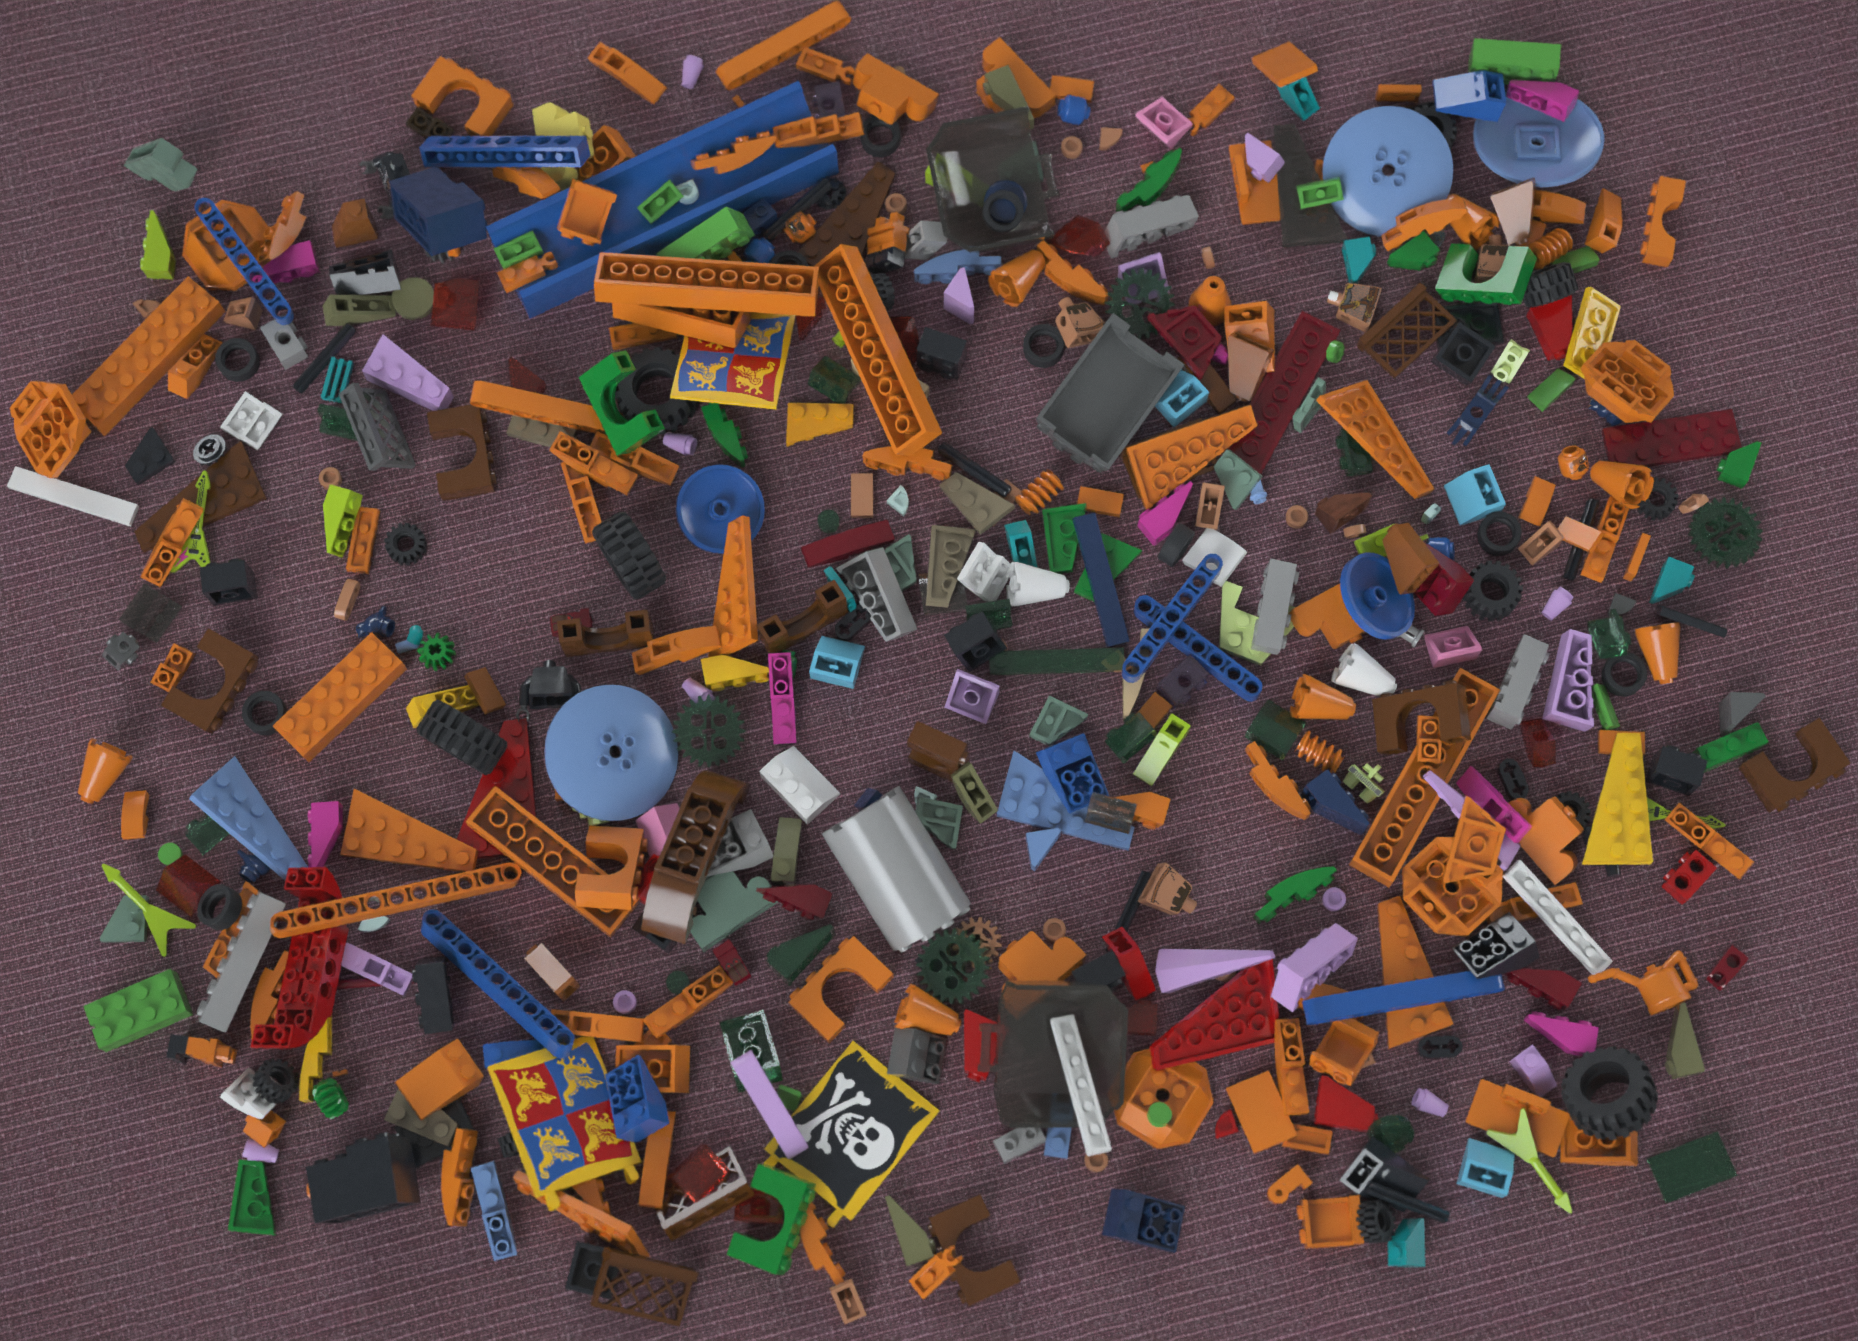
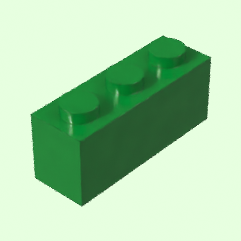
[1692,722,1768,773]

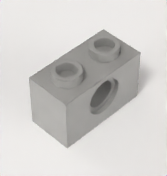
[904,220,947,260]
[260,315,308,370]
[993,1119,1046,1164]

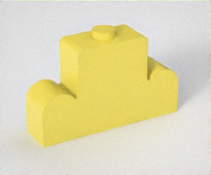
[532,103,594,193]

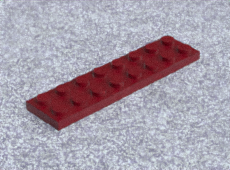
[1221,311,1341,474]

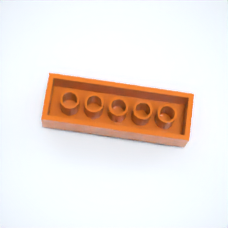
[612,303,751,349]
[273,632,407,763]

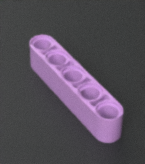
[730,1050,809,1160]

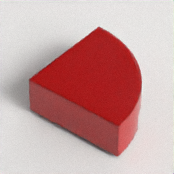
[1215,1109,1239,1139]

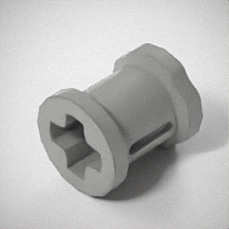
[1397,625,1425,647]

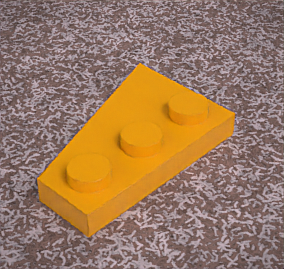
[786,403,854,447]

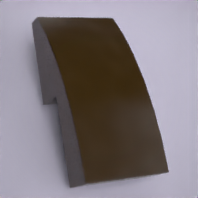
[405,106,454,139]

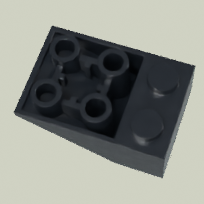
[1451,912,1540,980]
[1340,1136,1430,1212]

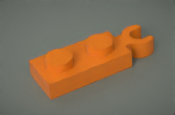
[796,47,855,85]
[1188,84,1235,136]
[497,252,559,293]
[909,1245,963,1299]

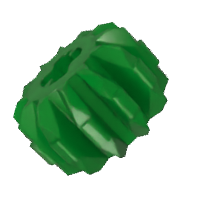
[417,633,456,671]
[312,1077,349,1119]

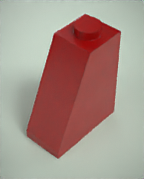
[1526,295,1572,361]
[1102,927,1156,1001]
[964,1009,1008,1083]
[1313,1075,1378,1133]

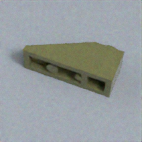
[982,65,1034,130]
[322,295,396,326]
[951,762,998,824]
[771,817,802,886]
[1665,1003,1705,1080]
[885,1196,937,1267]

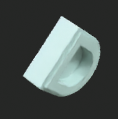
[676,179,699,204]

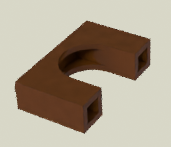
[427,404,497,501]
[757,580,848,654]
[557,609,655,657]
[161,628,259,735]
[1372,680,1471,756]
[1738,718,1851,813]
[907,721,970,783]
[927,1194,1021,1307]

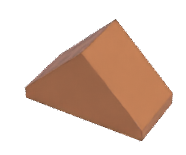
[223,297,262,330]
[1195,482,1225,530]
[1518,521,1564,565]
[829,1279,866,1324]

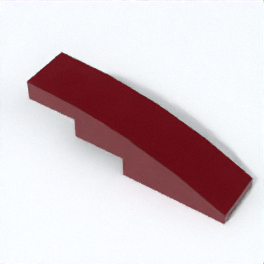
[801,520,895,568]

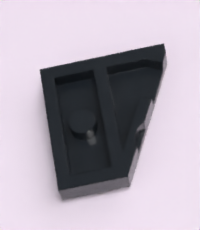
[125,427,175,485]

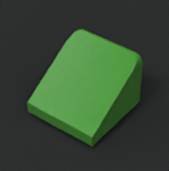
[777,1085,802,1111]

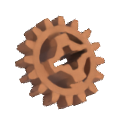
[952,917,1002,968]

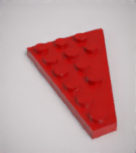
[457,718,537,859]
[1150,959,1279,1071]

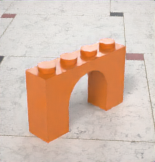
[411,56,513,136]
[575,825,648,910]
[789,936,894,1044]

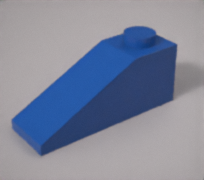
[483,1040,545,1070]

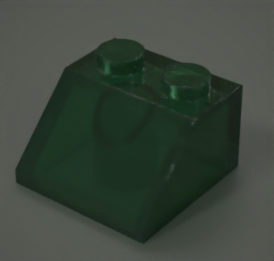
[1245,699,1307,760]
[1104,712,1157,764]

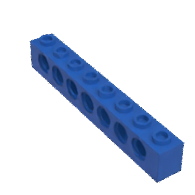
[419,136,591,167]

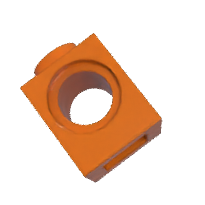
[243,1110,286,1148]

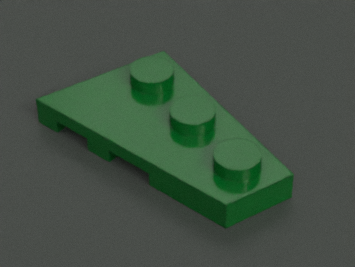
[1042,503,1087,574]

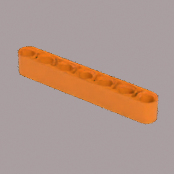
[716,1,851,91]
[470,381,623,435]

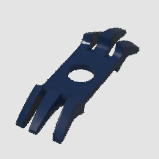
[1446,375,1509,446]

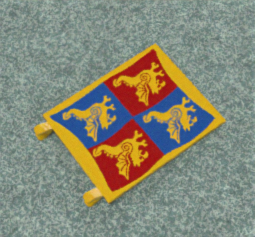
[670,312,796,409]
[487,1036,641,1211]

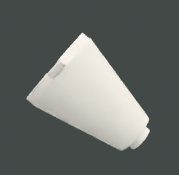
[1006,562,1070,606]
[1331,643,1397,697]

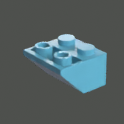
[1155,370,1209,427]
[1444,464,1506,526]
[809,636,865,689]
[1456,1138,1514,1198]

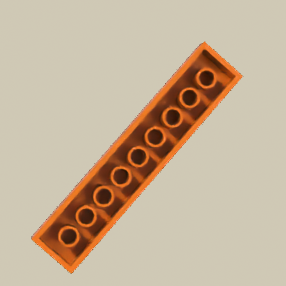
[814,244,942,456]
[594,252,819,316]
[1349,668,1500,887]

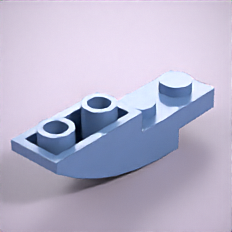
[914,248,1001,284]
[471,1161,517,1261]

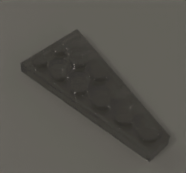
[1273,124,1348,248]

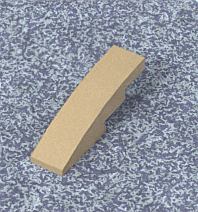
[1122,629,1149,721]

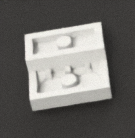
[220,392,283,450]
[1182,528,1247,587]
[957,542,1010,605]
[220,1067,280,1119]

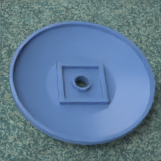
[1473,92,1604,187]
[1322,106,1453,236]
[544,685,678,821]

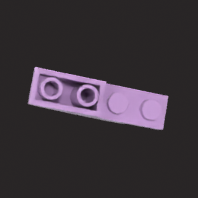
[341,942,413,996]

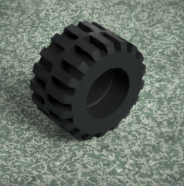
[1414,105,1457,151]
[1523,262,1579,307]
[1462,560,1523,622]

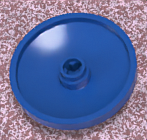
[676,465,765,554]
[1340,553,1415,640]

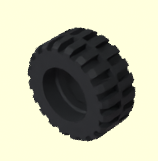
[615,346,699,435]
[592,511,667,599]
[417,700,507,775]
[1561,1046,1658,1140]

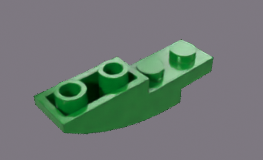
[1116,147,1182,212]
[701,402,748,468]
[1253,866,1337,924]

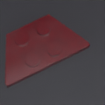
[1147,305,1222,380]

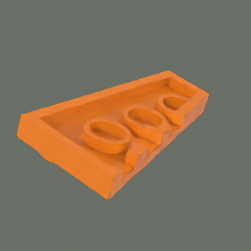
[203,881,258,978]

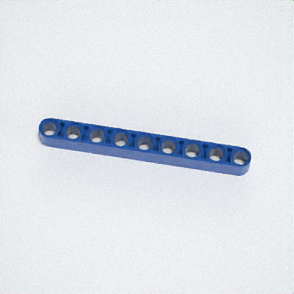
[421,909,575,1059]
[1302,971,1505,1025]

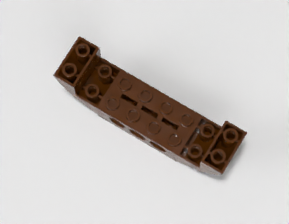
[642,770,751,944]

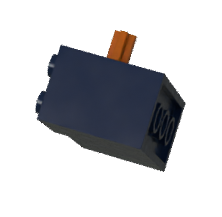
[389,166,488,257]

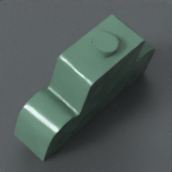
[123,138,198,192]
[690,871,778,952]

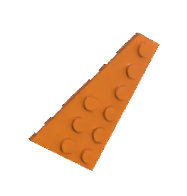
[1316,380,1434,499]
[1125,405,1257,510]
[708,515,758,657]
[340,789,478,872]
[1377,896,1453,1049]
[513,1170,650,1257]

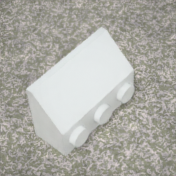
[759,746,840,825]

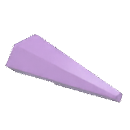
[1423,770,1520,872]
[1155,949,1275,993]

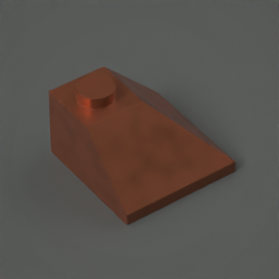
[1315,493,1372,534]

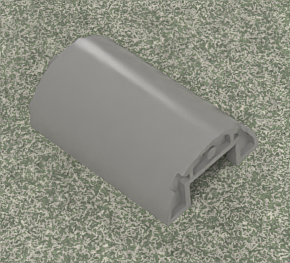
[821,786,971,953]

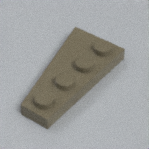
[926,525,976,608]

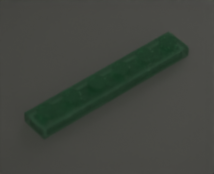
[989,648,1124,675]

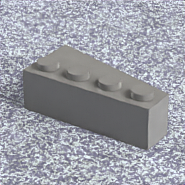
[1101,195,1199,259]
[836,547,917,642]
[1251,558,1299,655]
[1486,634,1550,729]

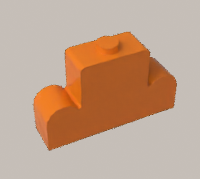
[976,37,1056,120]
[853,53,939,125]
[1289,584,1366,649]
[1509,796,1584,885]
[998,931,1086,1020]

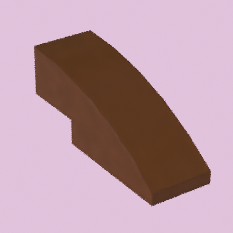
[1177,356,1236,415]

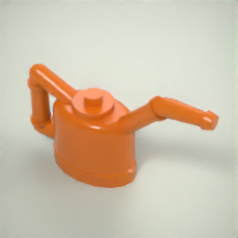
[1588,950,1698,1016]

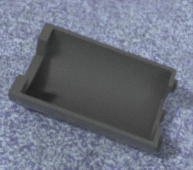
[1036,313,1185,473]

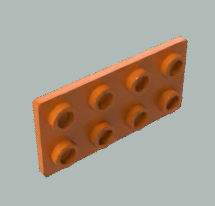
[1229,140,1284,225]
[1465,1079,1570,1157]

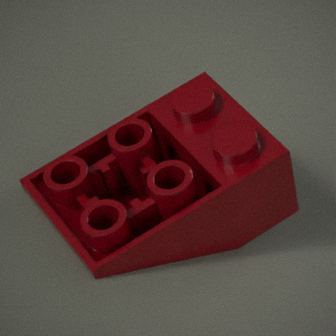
[1414,541,1474,616]

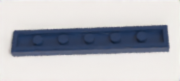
[1072,513,1130,647]

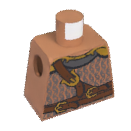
[1327,283,1382,333]

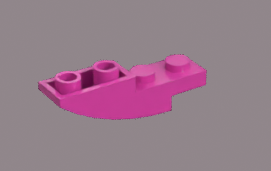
[768,652,797,744]
[1456,766,1533,844]

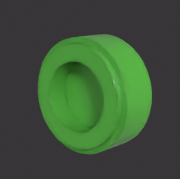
[1326,340,1344,363]
[158,843,183,867]
[1147,1102,1172,1127]

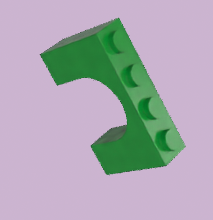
[1435,243,1537,305]
[579,350,665,456]
[726,1164,816,1275]

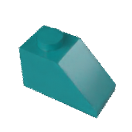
[1275,77,1320,121]
[1341,237,1376,284]
[1005,520,1038,568]
[1649,557,1695,604]
[1388,1218,1425,1268]

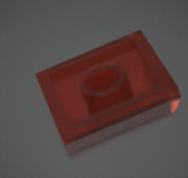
[156,854,221,918]
[667,1144,730,1203]
[734,1187,784,1225]

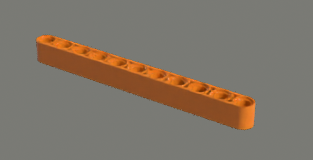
[270,862,521,938]

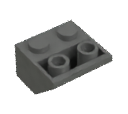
[887,1028,947,1084]

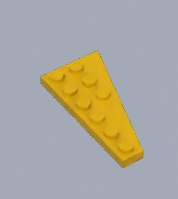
[1582,733,1653,865]

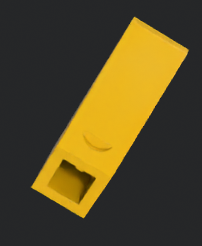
[701,655,769,692]
[406,685,480,728]

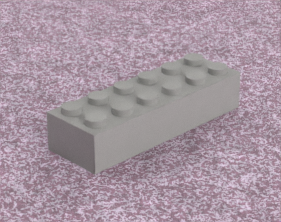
[196,891,286,1033]

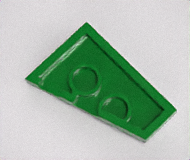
[1074,533,1142,602]
[228,1159,276,1236]

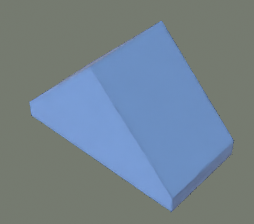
[1026,828,1062,871]

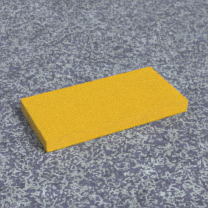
[1563,287,1621,379]

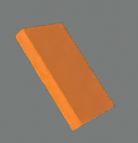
[1252,41,1318,88]
[1226,1070,1297,1154]

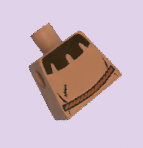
[1473,235,1511,283]
[1055,297,1105,348]
[1138,863,1197,915]

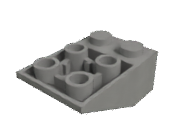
[707,809,774,876]

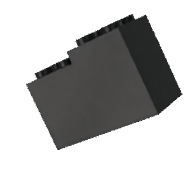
[306,1132,421,1224]

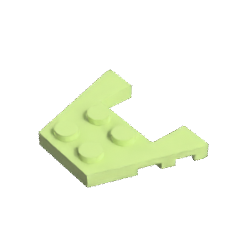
[1219,581,1295,666]

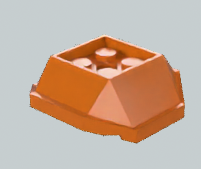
[182,200,270,291]
[1580,340,1674,423]
[10,381,91,478]
[1402,837,1503,937]
[1109,1048,1214,1150]

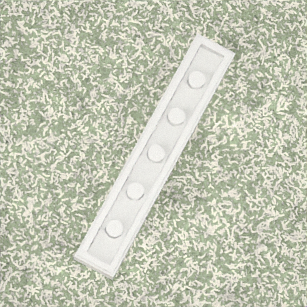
[7,466,139,527]
[1503,860,1613,975]
[1050,1014,1112,1156]

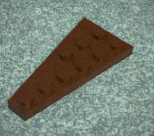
[798,161,895,266]
[134,440,267,553]

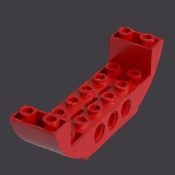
[251,867,349,1048]

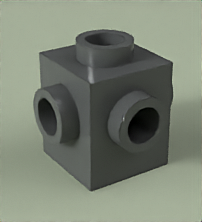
[102,632,140,671]

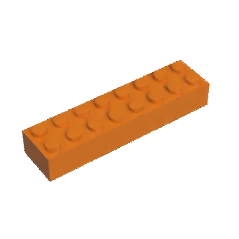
[72,276,225,436]
[466,786,640,938]

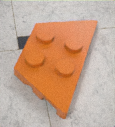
[1442,796,1506,883]

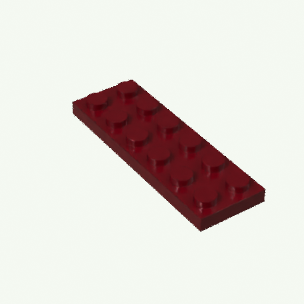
[1601,409,1742,467]

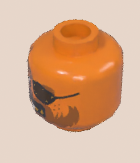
[784,211,817,244]
[1558,445,1589,480]

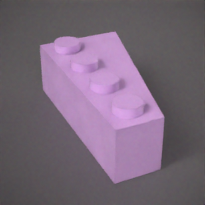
[362,335,454,411]
[1542,629,1594,732]
[1271,923,1358,1012]

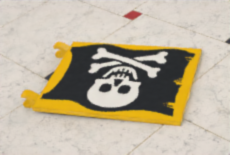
[763,1041,940,1228]

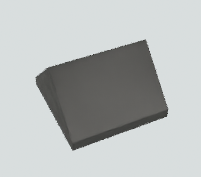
[1719,692,1766,737]

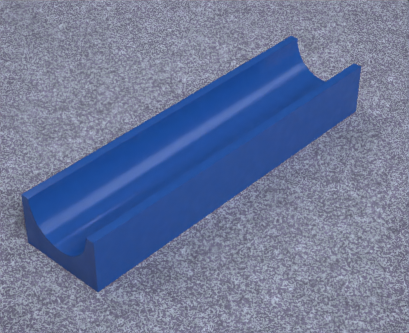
[486,81,839,319]

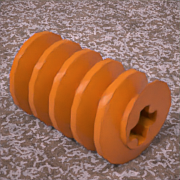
[1527,228,1573,270]
[1015,469,1064,515]
[1295,730,1346,774]

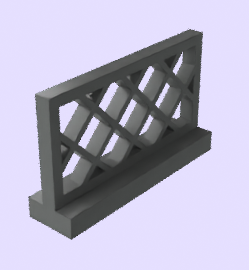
[339,383,416,471]

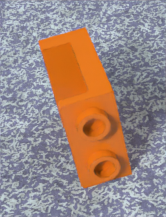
[557,179,617,246]
[1309,1018,1379,1086]
[1297,1195,1364,1249]

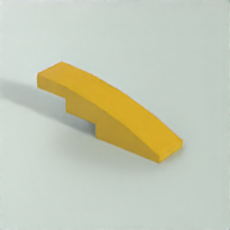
[299,1015,332,1103]

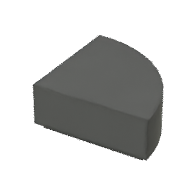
[1607,593,1636,617]

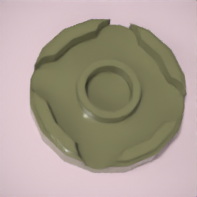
[392,278,435,320]

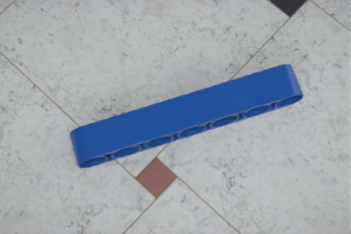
[195,198,294,325]
[1122,554,1223,683]
[1134,595,1262,702]

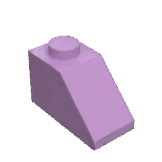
[1245,133,1285,183]
[1509,1044,1557,1097]

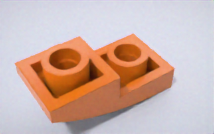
[1518,476,1556,527]
[150,643,196,692]
[1417,715,1442,762]
[121,790,150,840]

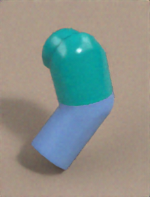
[395,625,423,654]

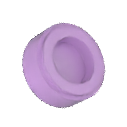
[1322,887,1346,911]
[613,990,637,1014]

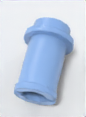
[1250,479,1267,504]

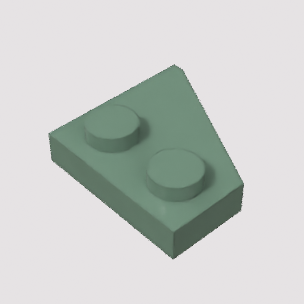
[1292,377,1326,433]
[1214,449,1262,510]
[100,895,149,943]

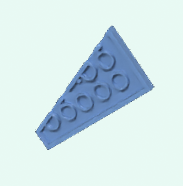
[996,751,1135,851]
[189,756,308,880]

